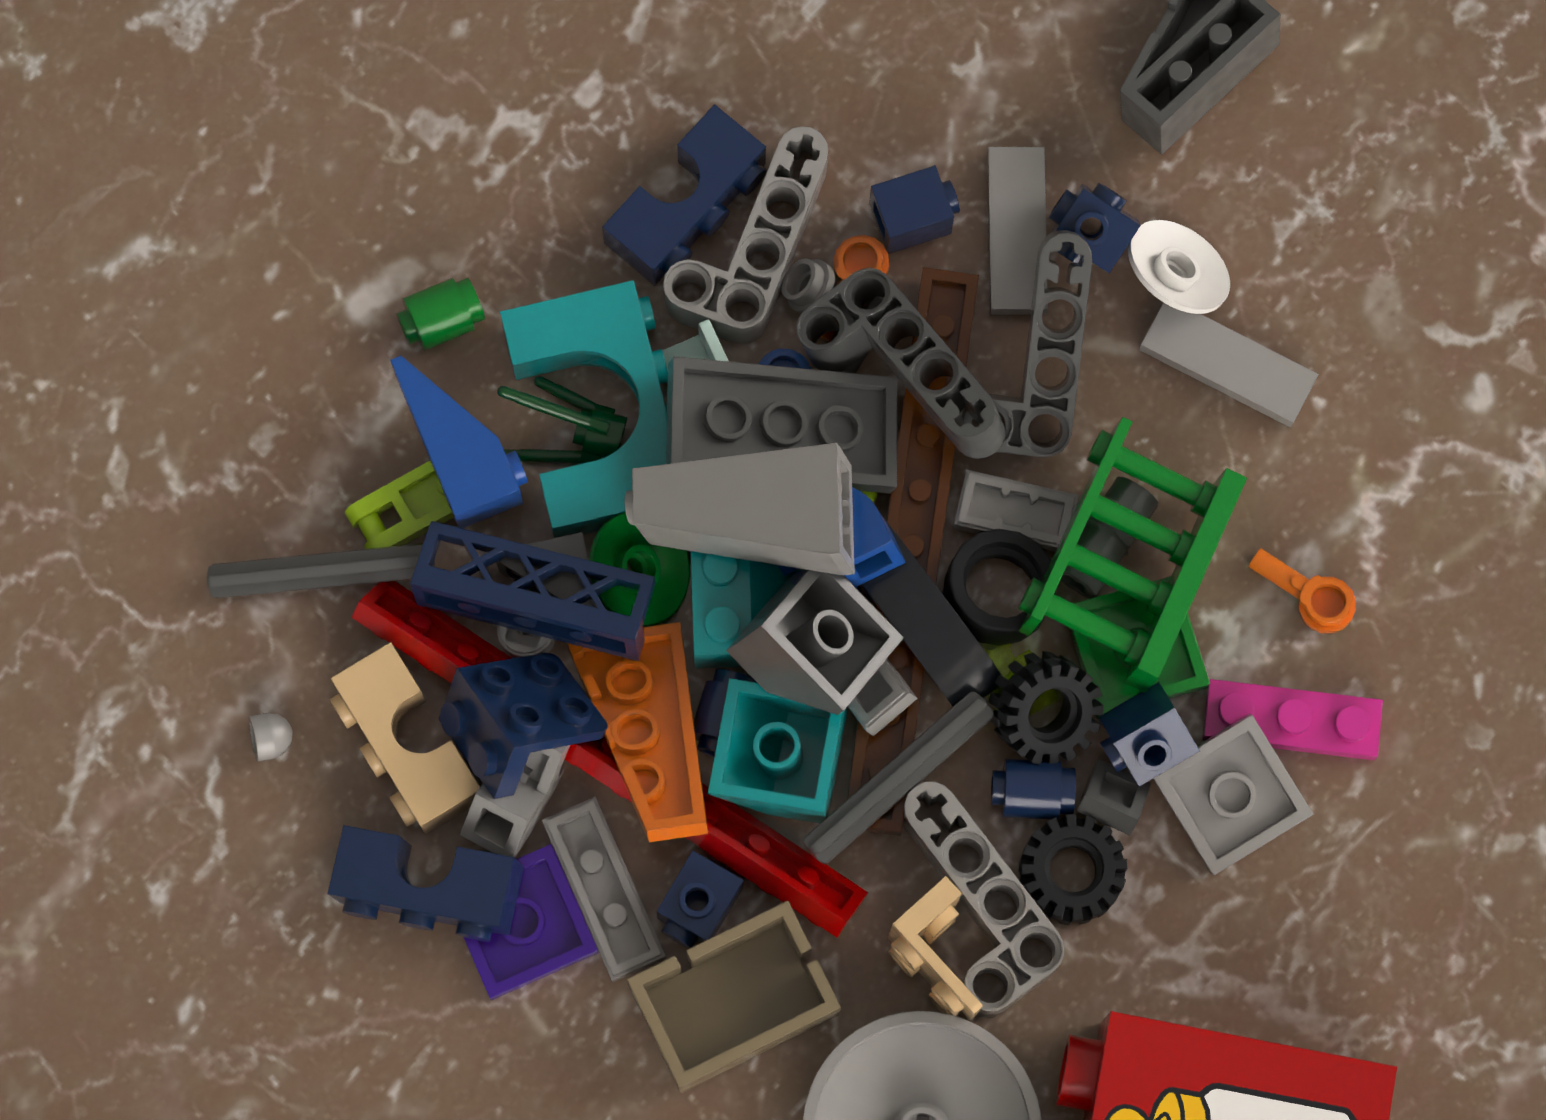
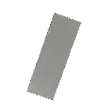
[987,147,1048,315]
[1139,302,1319,428]
[542,797,666,982]

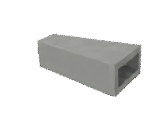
[625,443,855,576]

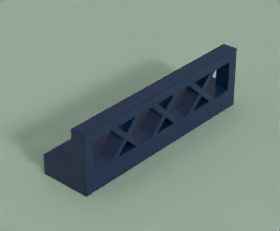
[410,521,656,661]

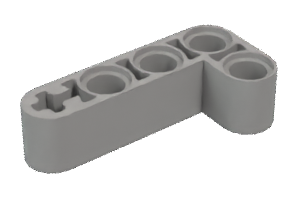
[663,126,828,344]
[903,782,1064,1017]

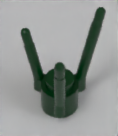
[497,376,627,464]

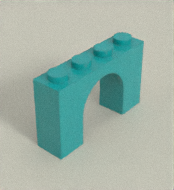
[500,280,668,538]

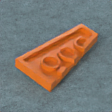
[567,622,708,842]

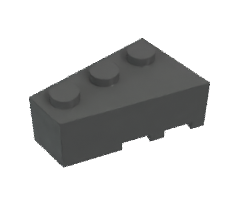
[1120,0,1281,155]

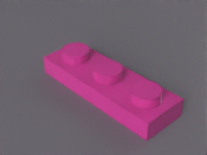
[1202,679,1383,760]

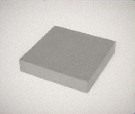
[1153,714,1314,876]

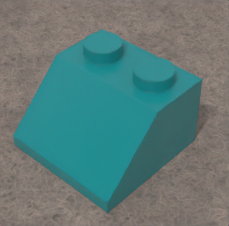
[691,551,801,669]
[708,678,848,824]

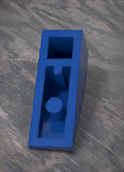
[391,356,528,528]

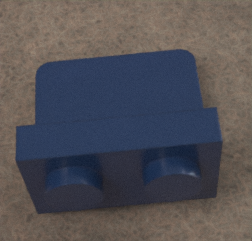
[438,653,608,799]

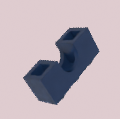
[602,104,767,286]
[327,825,524,942]

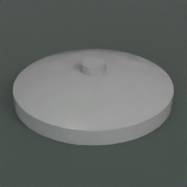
[803,1011,1041,1120]

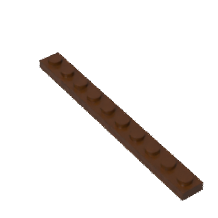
[847,267,979,836]

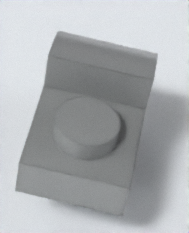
[460,745,570,858]

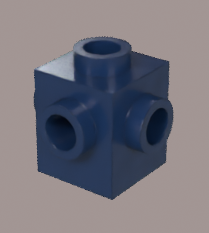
[1048,183,1141,273]

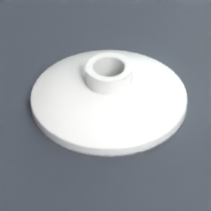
[1128,220,1230,314]

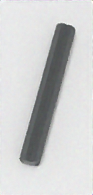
[207,543,435,598]
[803,691,994,864]

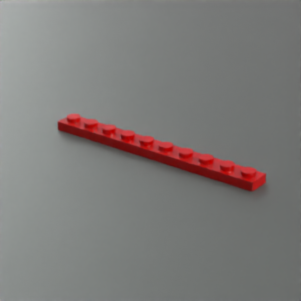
[351,581,869,938]

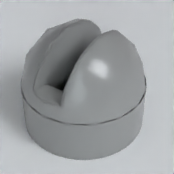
[248,713,293,762]

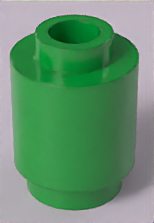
[396,278,485,351]

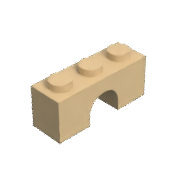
[329,642,480,835]

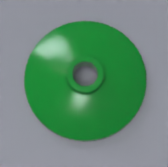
[589,512,690,626]

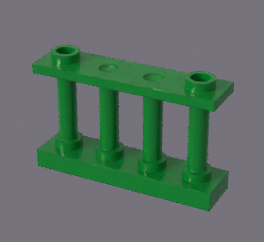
[1018,417,1247,693]

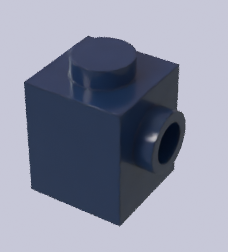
[869,165,960,254]
[1099,682,1200,786]
[656,850,744,949]

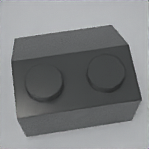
[726,569,904,715]

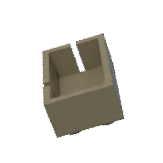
[627,901,841,1093]

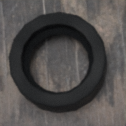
[943,529,1056,646]

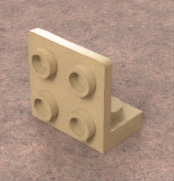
[887,876,983,1021]

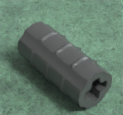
[1060,476,1158,599]

